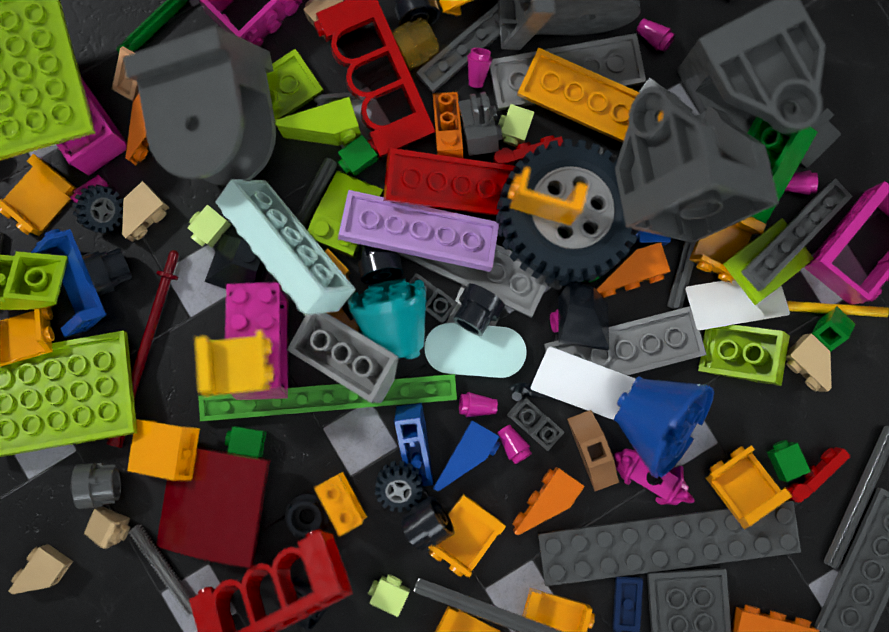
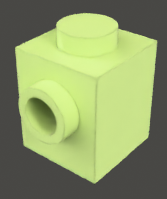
[498,104,534,147]
[188,205,231,247]
[368,575,410,617]

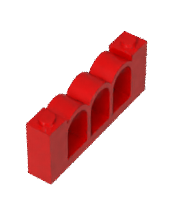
[313,0,436,158]
[189,530,353,632]

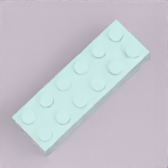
[216,179,355,315]

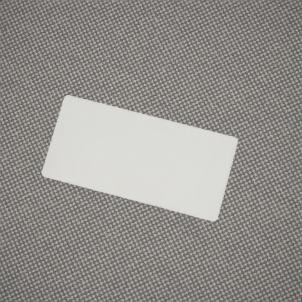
[685,280,790,330]
[531,347,636,420]

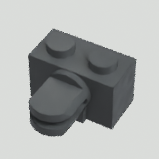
[458,92,502,156]

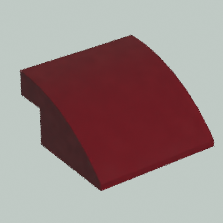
[156,447,270,568]

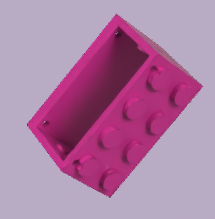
[199,0,303,47]
[56,75,127,176]
[804,181,889,305]
[225,283,288,400]

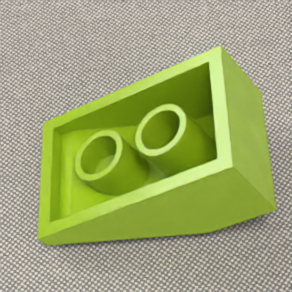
[275,97,361,147]
[307,171,384,259]
[698,325,790,386]

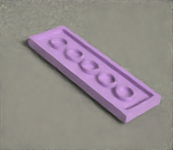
[338,190,499,272]

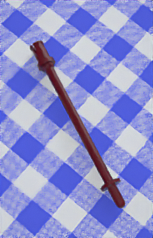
[106,250,179,448]

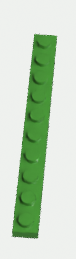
[198,374,457,421]

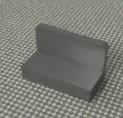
[800,108,841,169]

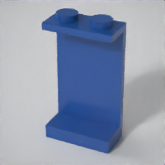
[31,229,106,338]

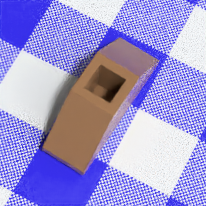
[567,410,619,491]

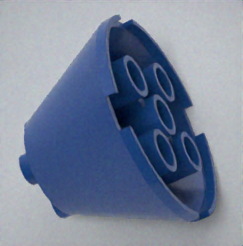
[614,376,714,479]

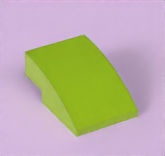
[723,218,814,305]
[0,251,68,310]

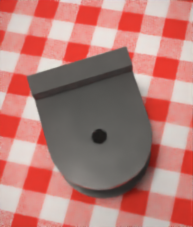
[498,0,641,50]
[123,26,276,186]

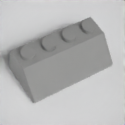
[287,313,398,403]

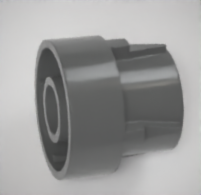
[71,463,121,509]

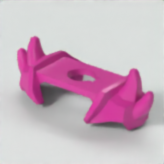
[614,449,694,505]

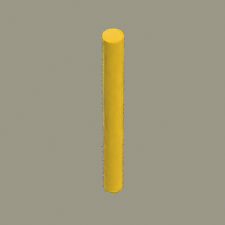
[786,301,889,317]

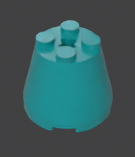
[347,279,426,359]

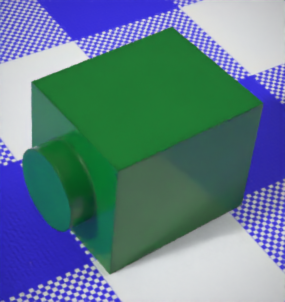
[338,135,379,178]
[812,307,855,352]
[225,426,267,457]
[767,440,811,482]

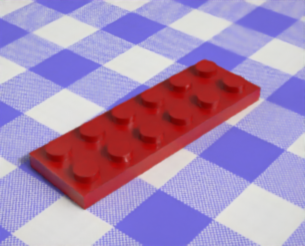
[383,148,515,216]

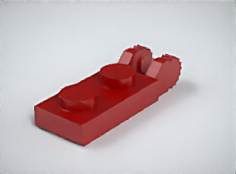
[493,135,563,166]
[787,447,850,503]

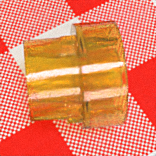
[391,17,439,71]

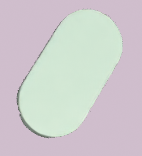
[425,323,526,378]

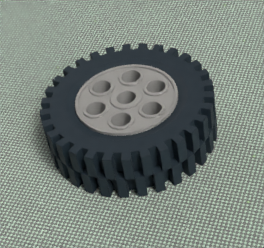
[496,139,640,286]

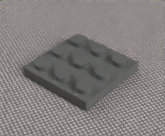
[647,568,731,632]

